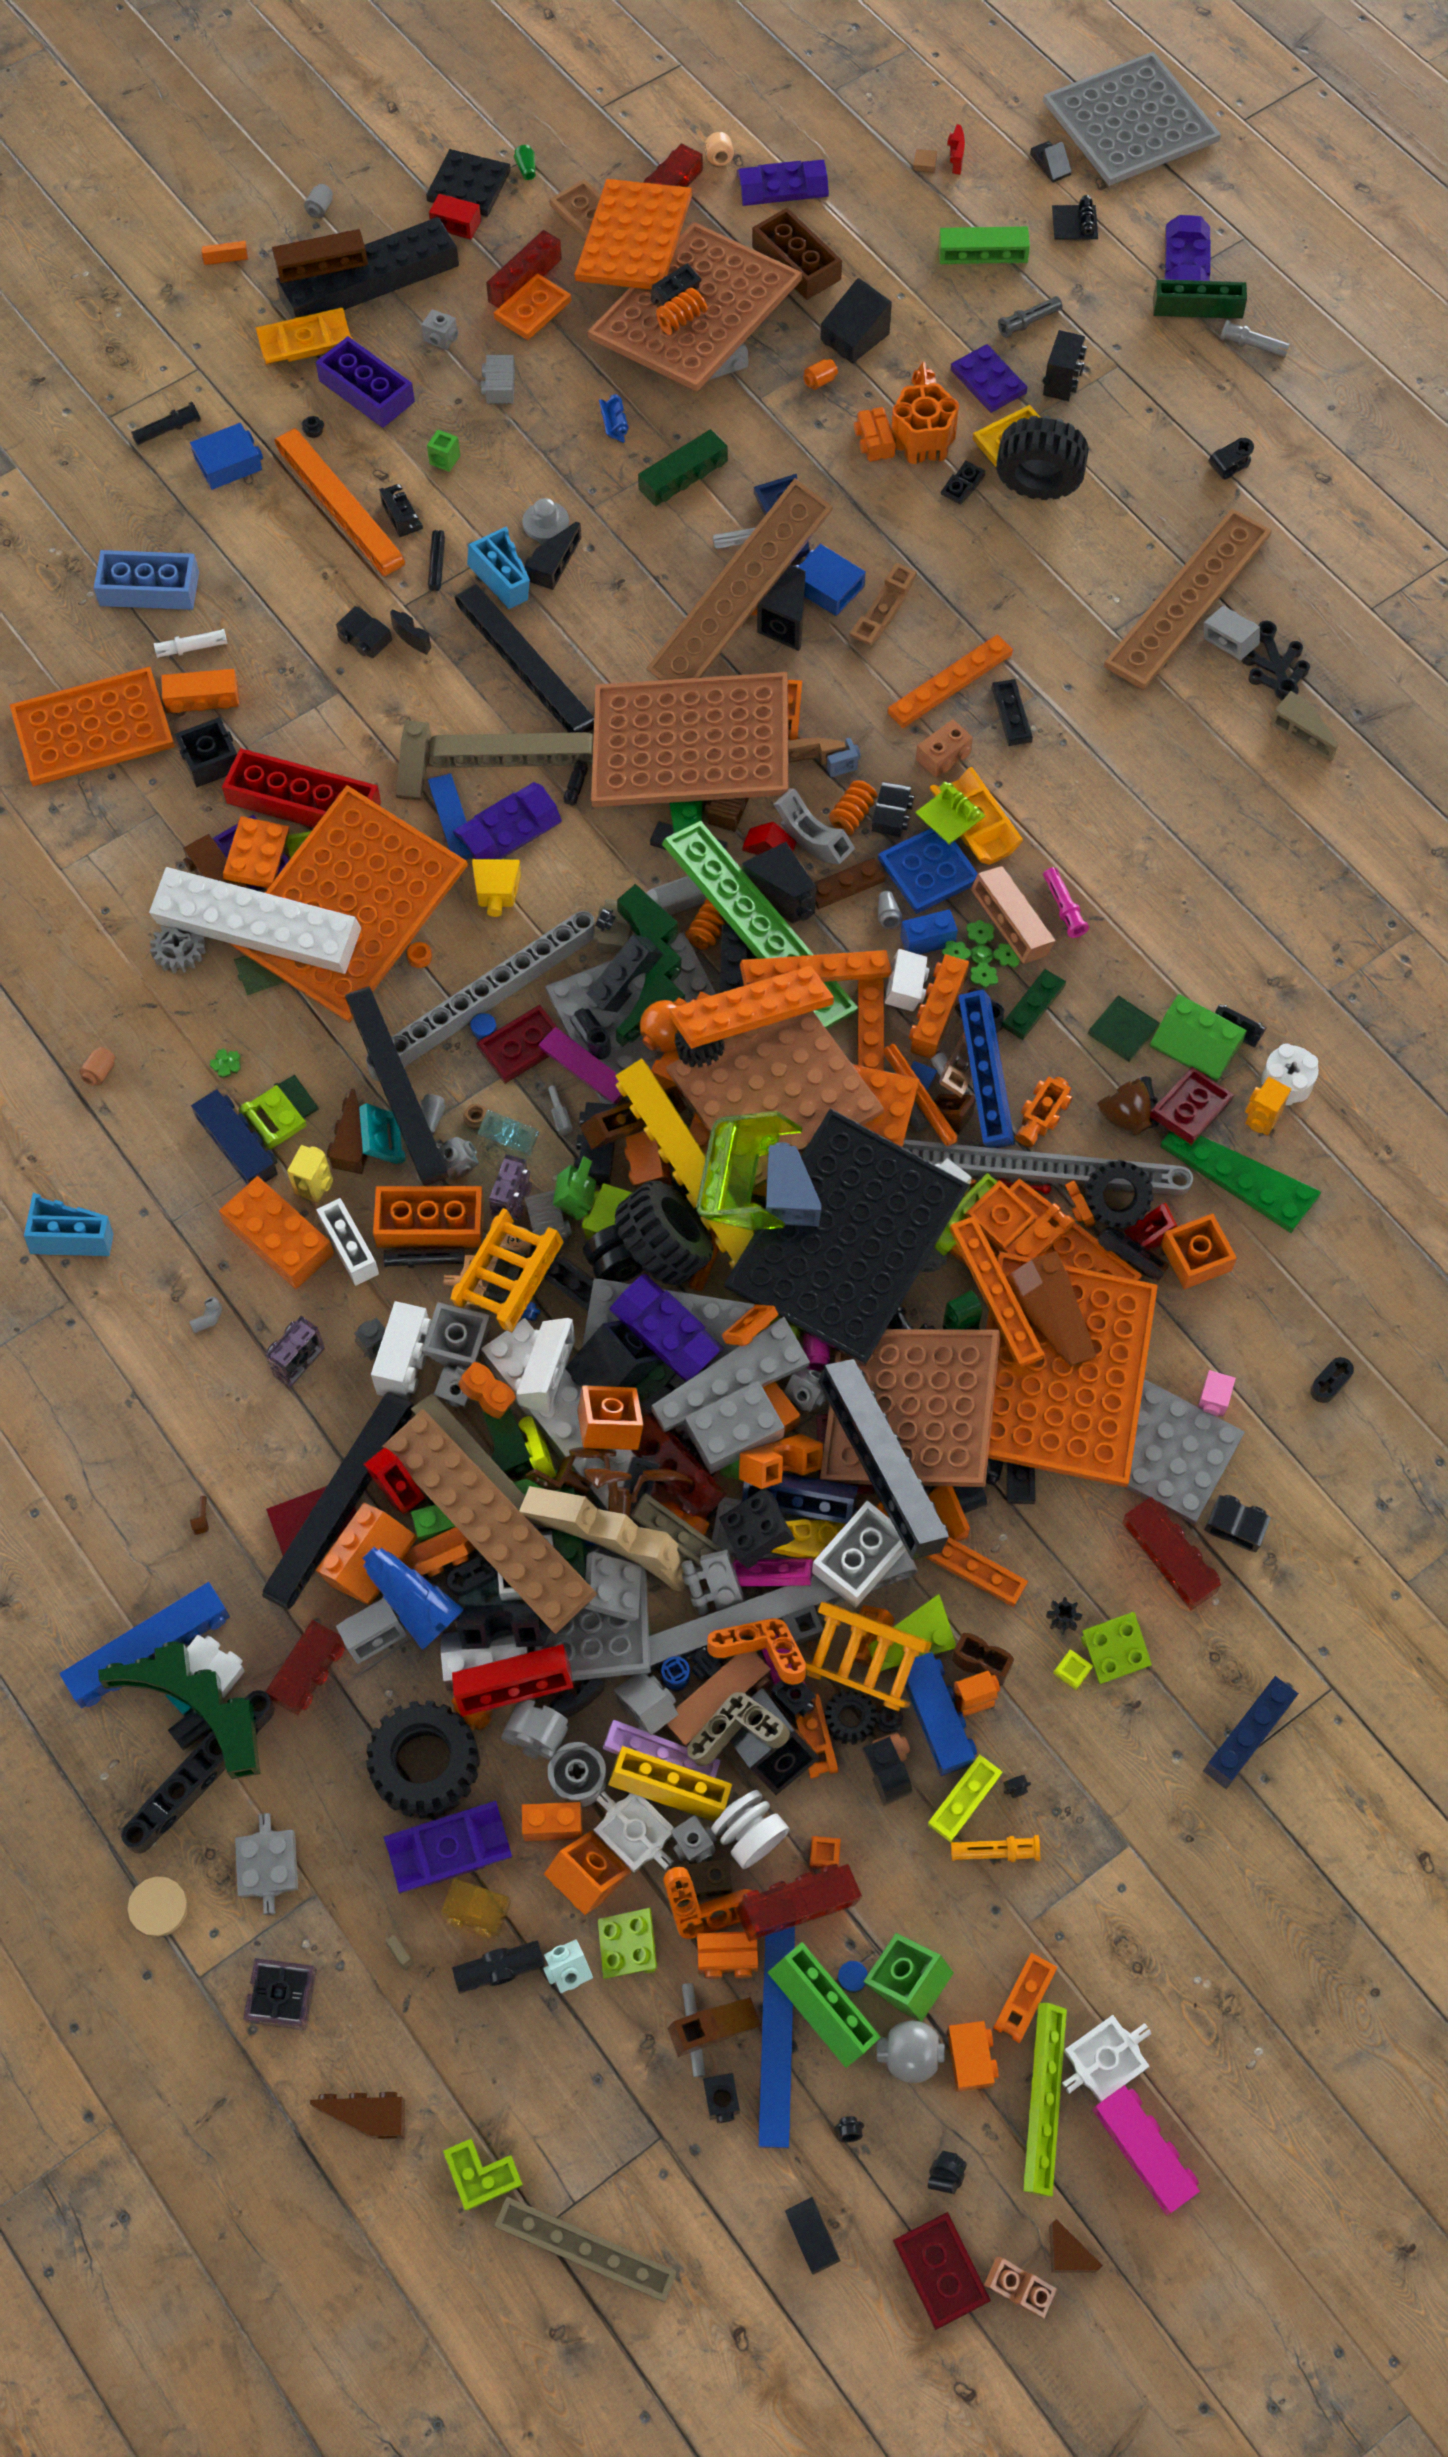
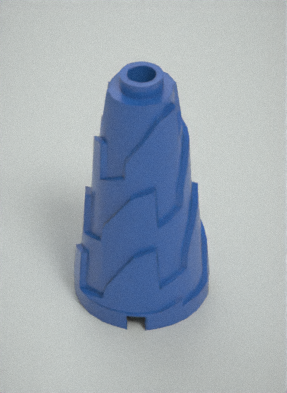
[362,1547,464,1650]

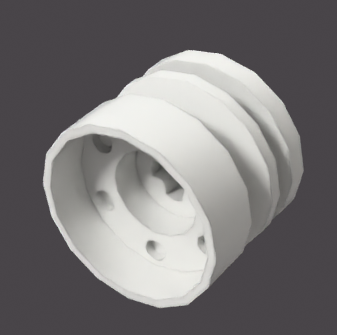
[711,1790,790,1869]

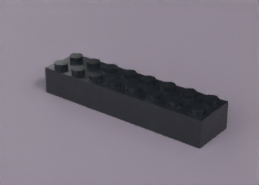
[276,217,459,319]

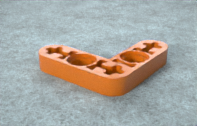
[707,1618,806,1685]
[663,1867,760,1939]

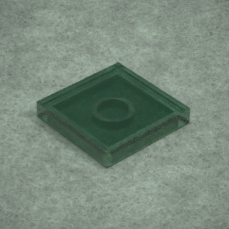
[1088,995,1160,1062]

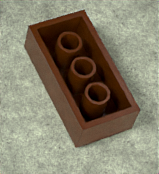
[752,207,842,300]

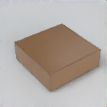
[913,149,938,173]

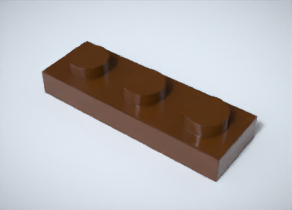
[814,858,885,909]

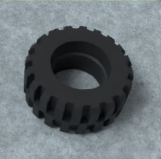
[996,416,1089,500]
[615,1181,714,1285]
[366,1700,480,1818]

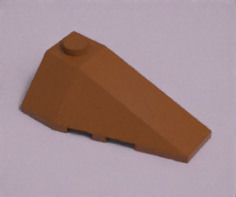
[1006,1251,1096,1367]

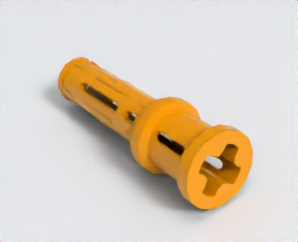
[951,1835,1040,1862]

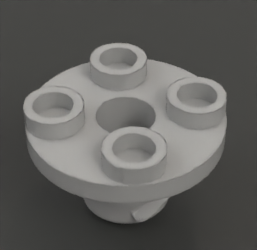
[523,498,569,544]

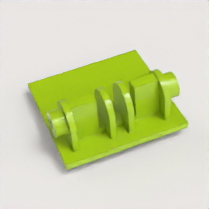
[915,782,985,845]
[1081,1611,1152,1684]
[598,1908,658,1979]

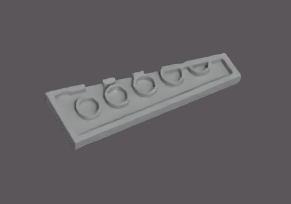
[651,1317,810,1432]

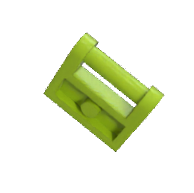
[238,1085,307,1149]

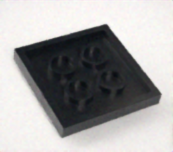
[426,149,511,217]

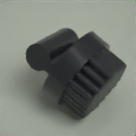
[927,2151,967,2194]

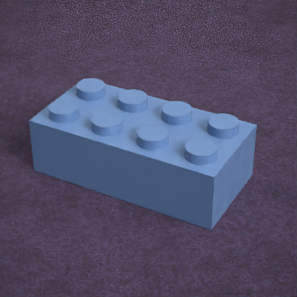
[94,550,199,610]

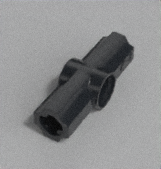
[452,1940,545,1994]

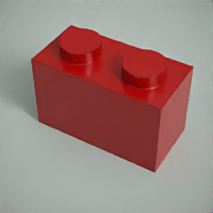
[429,194,481,240]
[363,1447,425,1515]

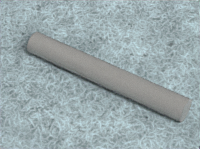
[682,1983,705,2077]

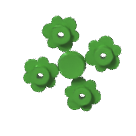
[942,920,1020,988]

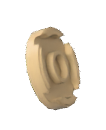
[127,1876,188,1937]

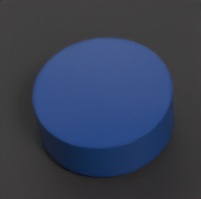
[471,1013,497,1040]
[838,1961,868,1993]

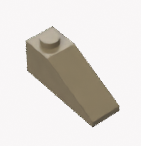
[1271,691,1339,761]
[396,720,432,800]

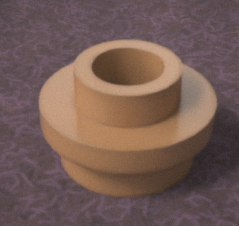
[463,1104,489,1129]

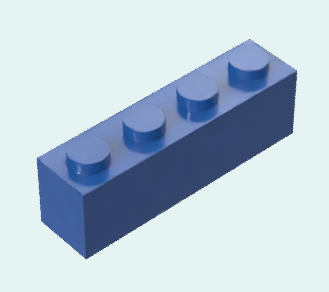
[900,1652,977,1776]

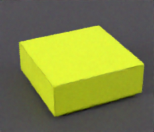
[1053,1649,1093,1690]

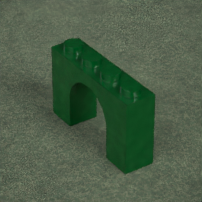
[425,1408,533,1506]

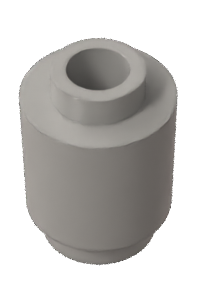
[304,184,333,218]

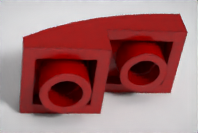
[947,124,965,175]

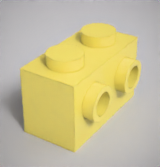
[287,1145,333,1203]

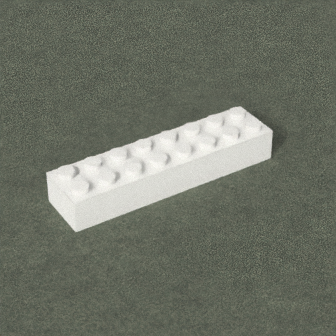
[149,867,361,974]
[481,1318,656,1511]

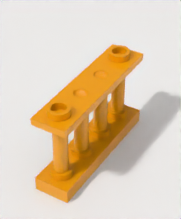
[450,1208,564,1333]
[805,1601,932,1711]

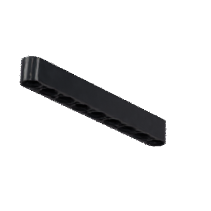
[454,584,594,733]
[345,986,449,1186]
[262,1392,414,1610]

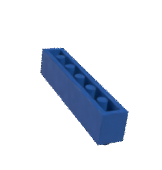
[958,989,1015,1148]
[59,1582,230,1709]

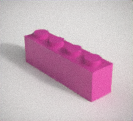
[1092,2085,1200,2216]

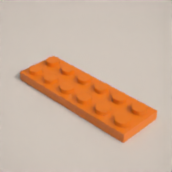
[669,966,834,1049]

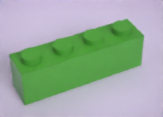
[938,226,1030,264]
[767,1942,881,2068]

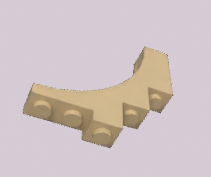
[519,1486,687,1592]

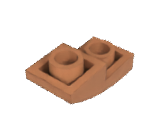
[984,2256,1057,2318]

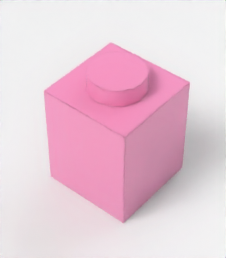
[1198,1370,1236,1417]

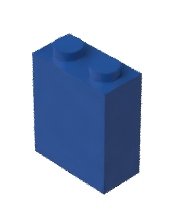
[190,422,263,490]
[796,544,866,616]

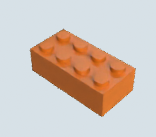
[219,1176,334,1290]
[373,1186,484,1248]

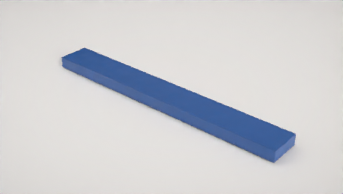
[758,1899,796,2149]

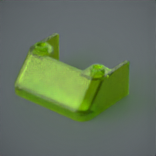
[696,1111,802,1230]

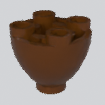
[1097,1078,1152,1136]

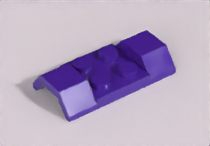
[737,159,829,206]
[1165,215,1211,281]
[453,782,562,859]
[609,1274,724,1382]
[383,1801,512,1894]

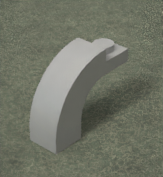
[773,788,855,864]

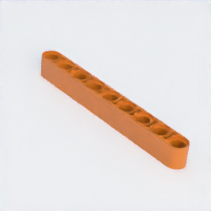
[274,428,405,577]

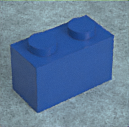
[900,909,958,955]

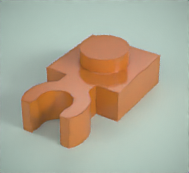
[1065,1180,1096,1229]

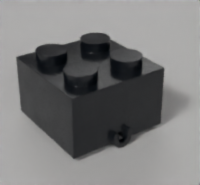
[1042,330,1088,402]
[174,717,237,788]

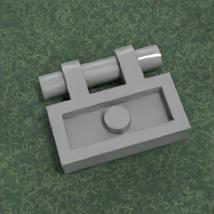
[681,1549,745,1615]

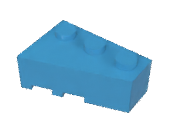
[467,526,530,609]
[24,1193,114,1256]

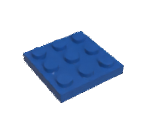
[878,828,978,914]

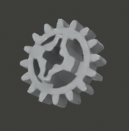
[150,925,206,973]

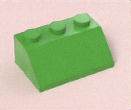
[1150,994,1247,1083]

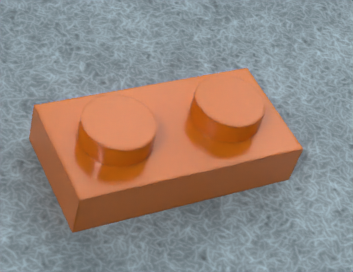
[722,1304,778,1346]

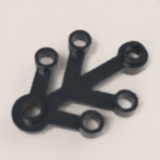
[1242,620,1310,701]

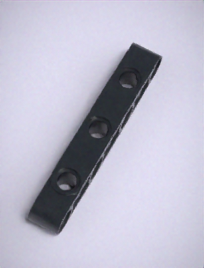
[121,1690,275,1854]

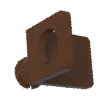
[525,1455,591,1496]

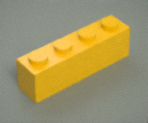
[608,1746,732,1822]

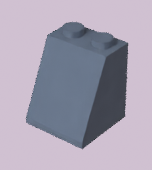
[765,1142,821,1226]

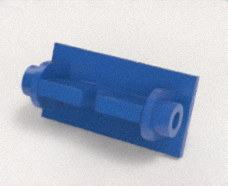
[599,394,629,443]

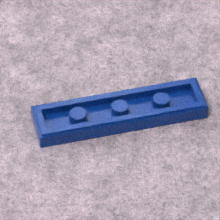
[428,773,473,860]

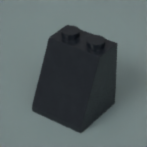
[820,278,892,364]
[757,565,806,651]
[742,842,816,924]
[565,1320,663,1388]
[719,1688,820,1795]

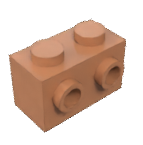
[916,719,973,778]

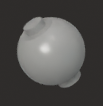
[877,2020,945,2083]

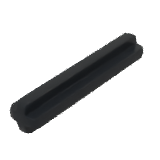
[428,530,445,591]

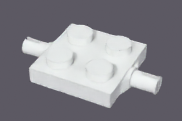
[594,1791,674,1874]
[1062,2015,1151,2102]

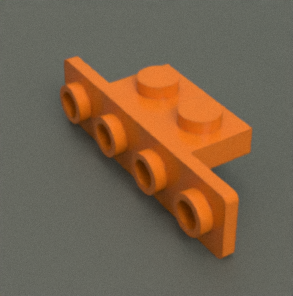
[402,1527,476,1577]

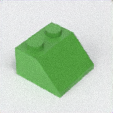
[863,1933,954,2022]

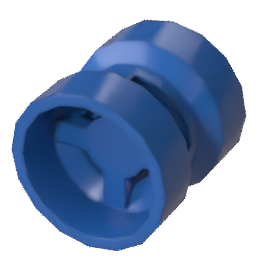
[661,1656,690,1692]

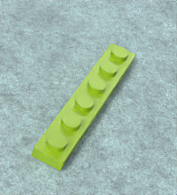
[1023,2003,1067,2197]

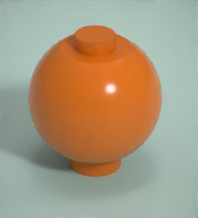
[640,998,687,1052]

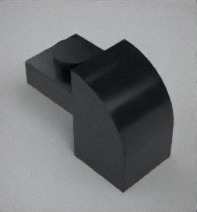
[862,1736,912,1806]

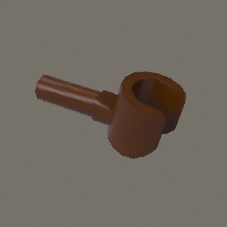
[190,1496,209,1535]

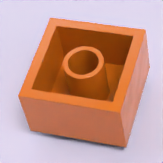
[1161,1213,1237,1290]
[577,1386,643,1450]

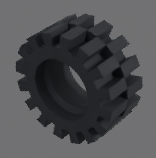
[675,1030,724,1068]
[825,1689,877,1745]

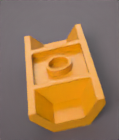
[255,308,353,365]
[930,767,1023,865]

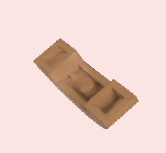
[849,562,917,646]
[788,738,846,765]
[939,1031,971,1098]

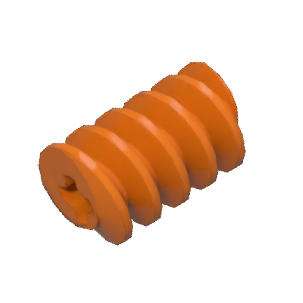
[656,288,708,335]
[829,780,878,836]
[685,898,727,950]

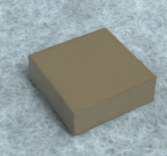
[385,1935,414,1970]

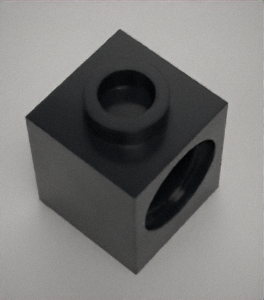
[703,2073,740,2123]

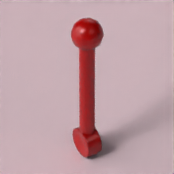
[997,1178,1052,1194]

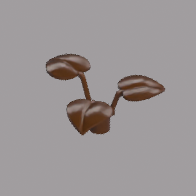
[569,1447,693,1518]

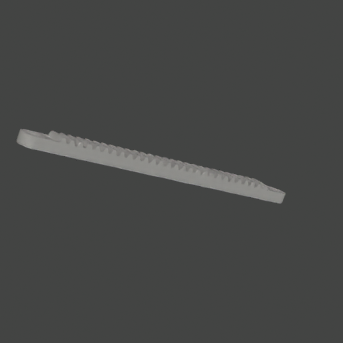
[903,1140,1193,1195]

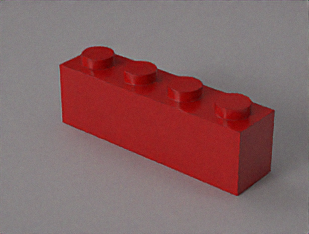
[452,1644,574,1717]

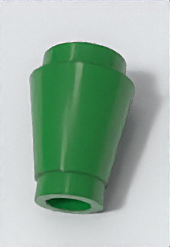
[514,145,536,180]

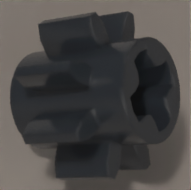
[1046,1597,1082,1635]
[692,1646,726,1681]

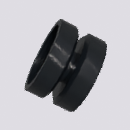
[583,1224,644,1283]

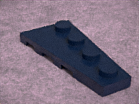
[754,474,810,560]

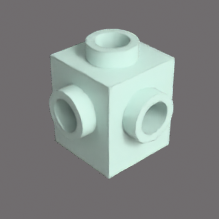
[543,1939,593,1993]

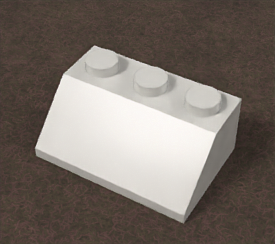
[514,1318,575,1414]
[441,1632,529,1690]

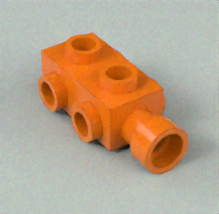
[1015,1076,1073,1148]

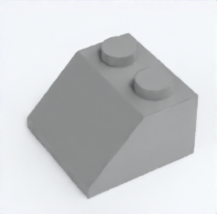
[422,1302,491,1368]

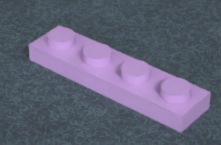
[602,1719,721,1778]

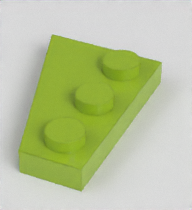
[867,1594,956,1672]

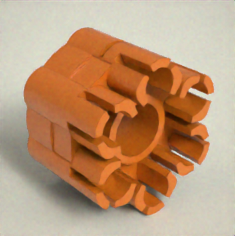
[891,383,959,464]

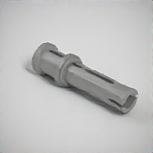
[1220,319,1290,358]

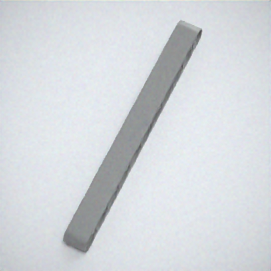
[366,911,595,1081]
[631,1550,918,1677]

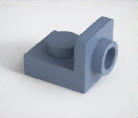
[827,738,861,778]

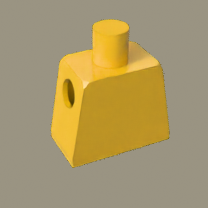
[472,859,521,917]

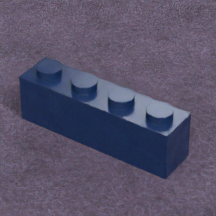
[191,1089,278,1185]
[741,1473,859,1524]
[1203,1676,1299,1789]

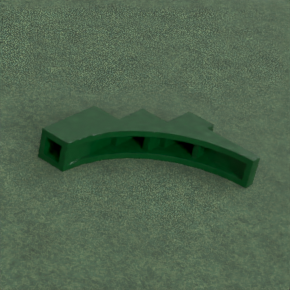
[616,884,685,1047]
[98,1641,261,1779]

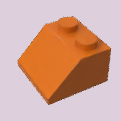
[544,1830,632,1915]

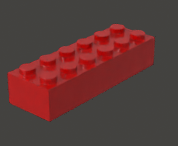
[222,748,381,828]

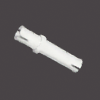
[153,629,228,658]

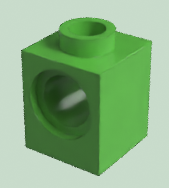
[427,429,460,472]

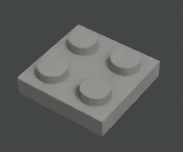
[584,1552,641,1622]

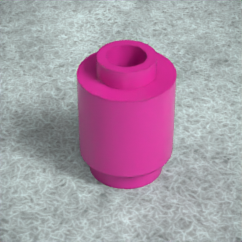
[803,1333,830,1371]

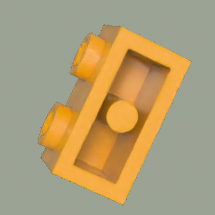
[1245,1076,1292,1136]

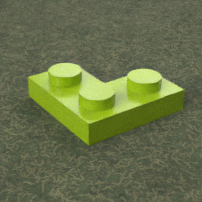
[443,2138,523,2211]

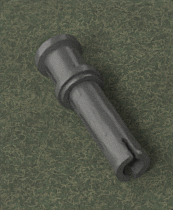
[998,296,1063,338]

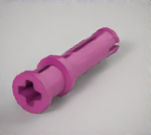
[1043,867,1089,938]

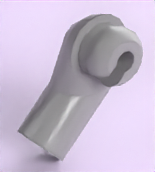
[189,1297,222,1333]

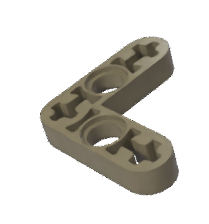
[687,1692,790,1766]

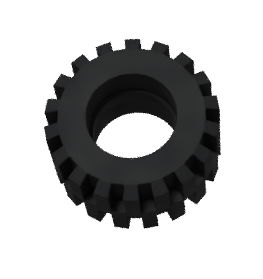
[1084,1160,1154,1228]

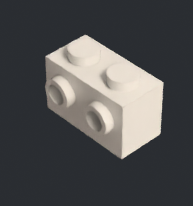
[884,949,929,1012]

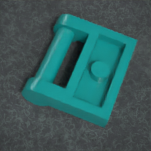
[359,1103,406,1164]

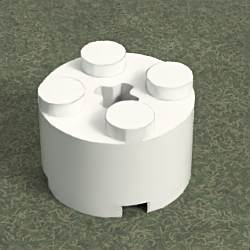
[1261,1044,1319,1105]

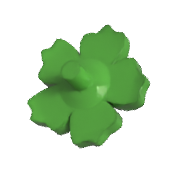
[210,1048,241,1078]

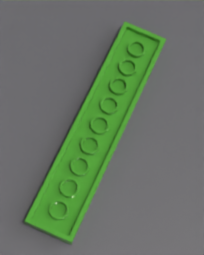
[662,821,858,1029]

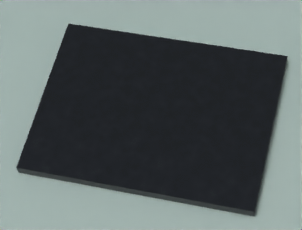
[724,1108,970,1366]

